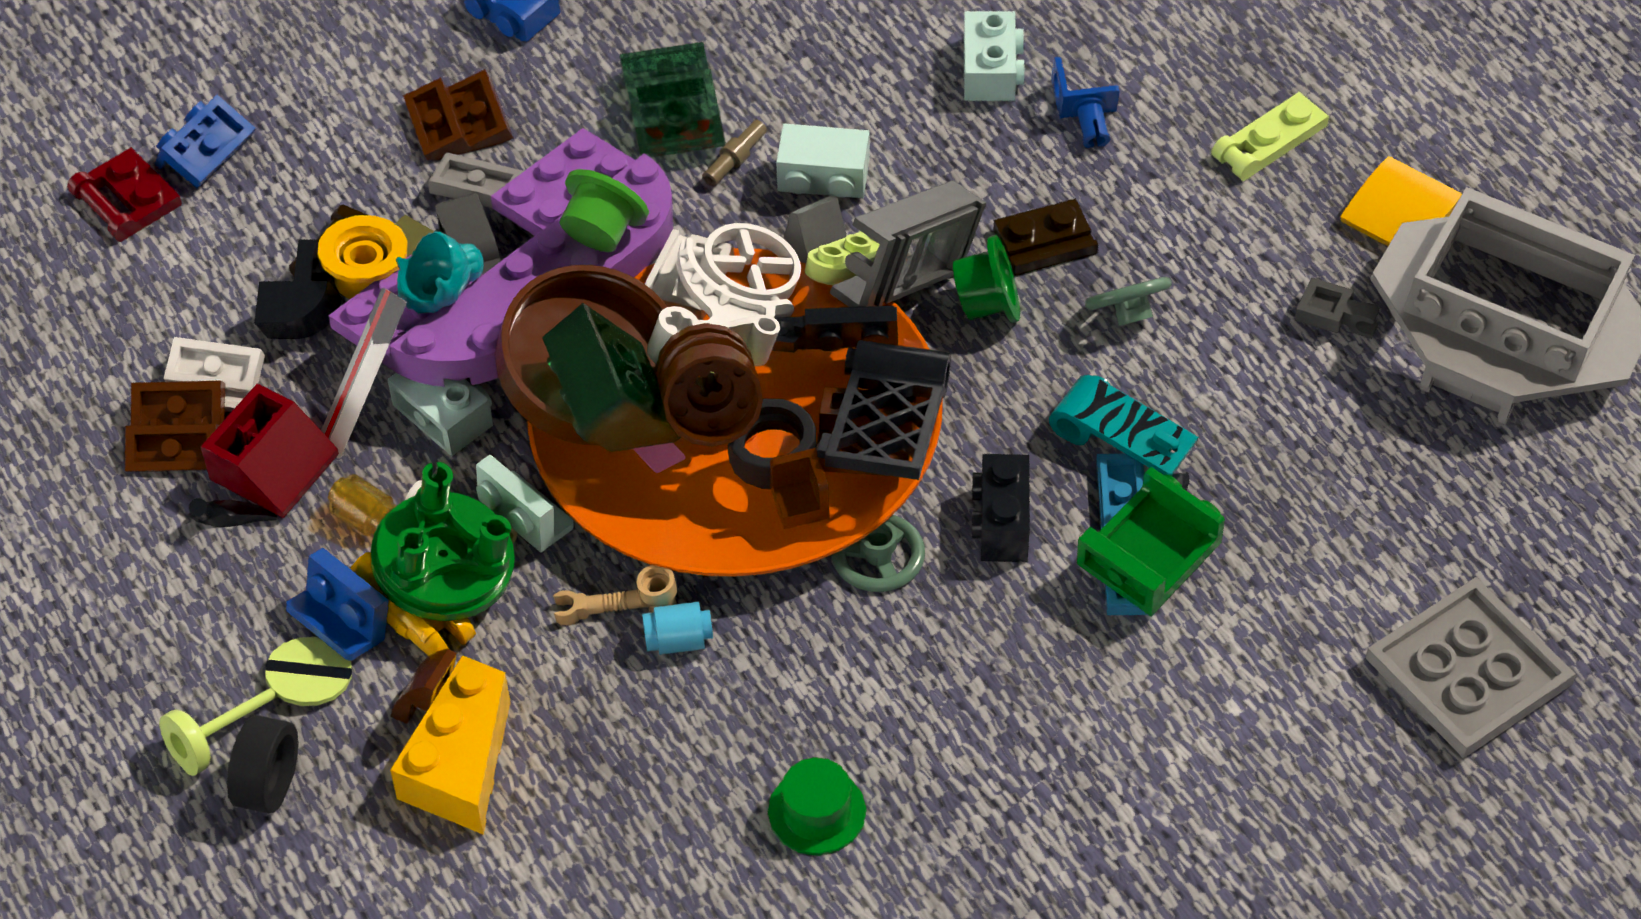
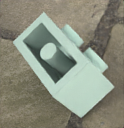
[964,11,1024,101]
[776,123,870,198]
[388,373,493,456]

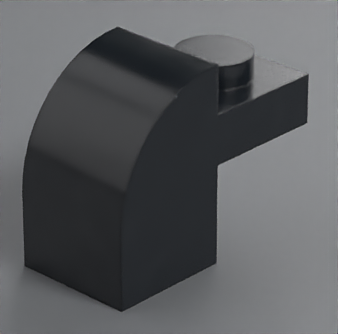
[254,239,342,339]

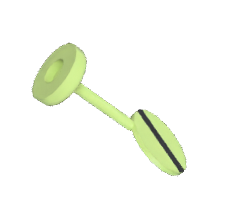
[159,637,352,776]

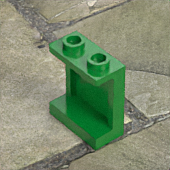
[1076,467,1225,617]

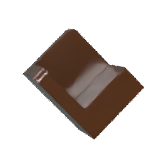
[770,448,830,529]

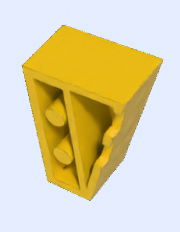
[390,655,510,835]

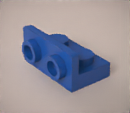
[154,94,256,189]
[286,548,389,661]

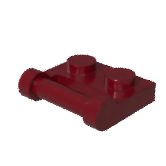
[67,147,182,242]

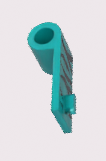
[1049,375,1199,476]

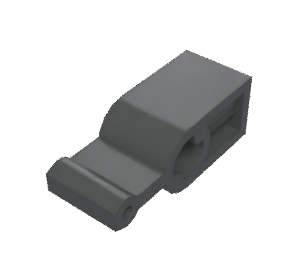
[435,193,501,277]

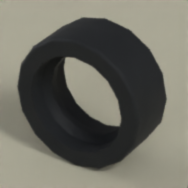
[727,398,817,489]
[227,715,299,813]

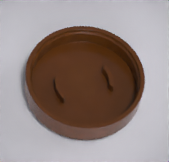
[495,265,668,446]

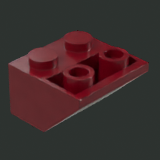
[201,383,339,518]

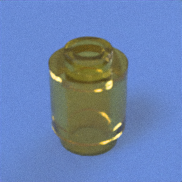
[328,474,397,536]

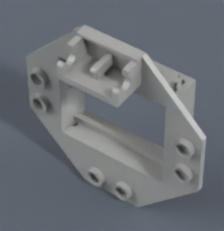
[1371,187,1641,425]

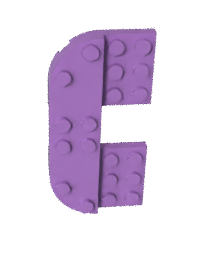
[329,128,673,387]

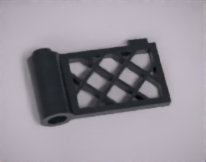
[817,340,951,480]

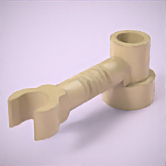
[553,565,677,625]

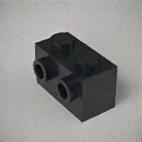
[972,454,1030,562]

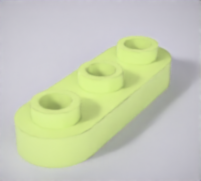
[805,231,880,285]

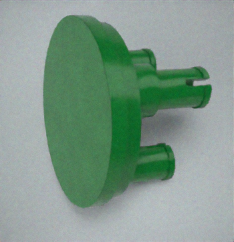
[370,462,515,621]

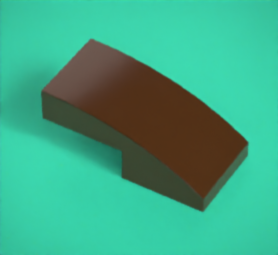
[390,649,457,724]

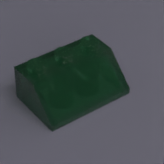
[542,303,681,452]

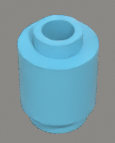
[642,602,713,655]

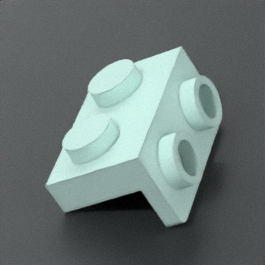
[476,455,574,552]

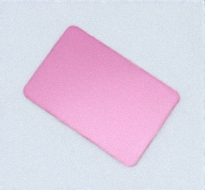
[626,424,685,473]

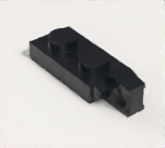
[772,305,898,353]

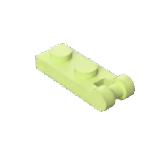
[1211,92,1329,181]

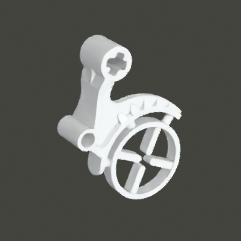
[647,223,801,366]

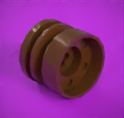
[655,323,763,447]

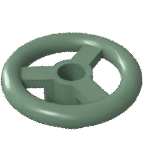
[1085,276,1172,326]
[831,515,925,592]

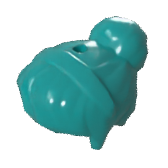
[396,231,484,314]

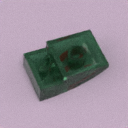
[620,42,725,158]

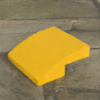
[1340,156,1462,246]

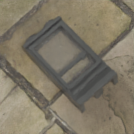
[830,180,986,307]

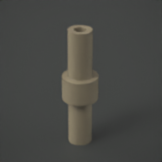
[702,120,767,186]

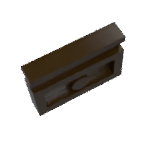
[993,198,1099,276]

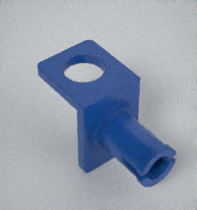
[1051,57,1120,148]

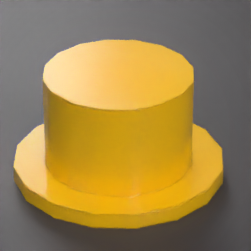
[318,215,408,299]

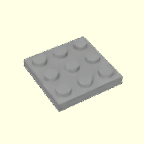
[1366,577,1576,758]

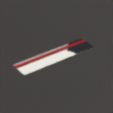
[321,288,406,458]

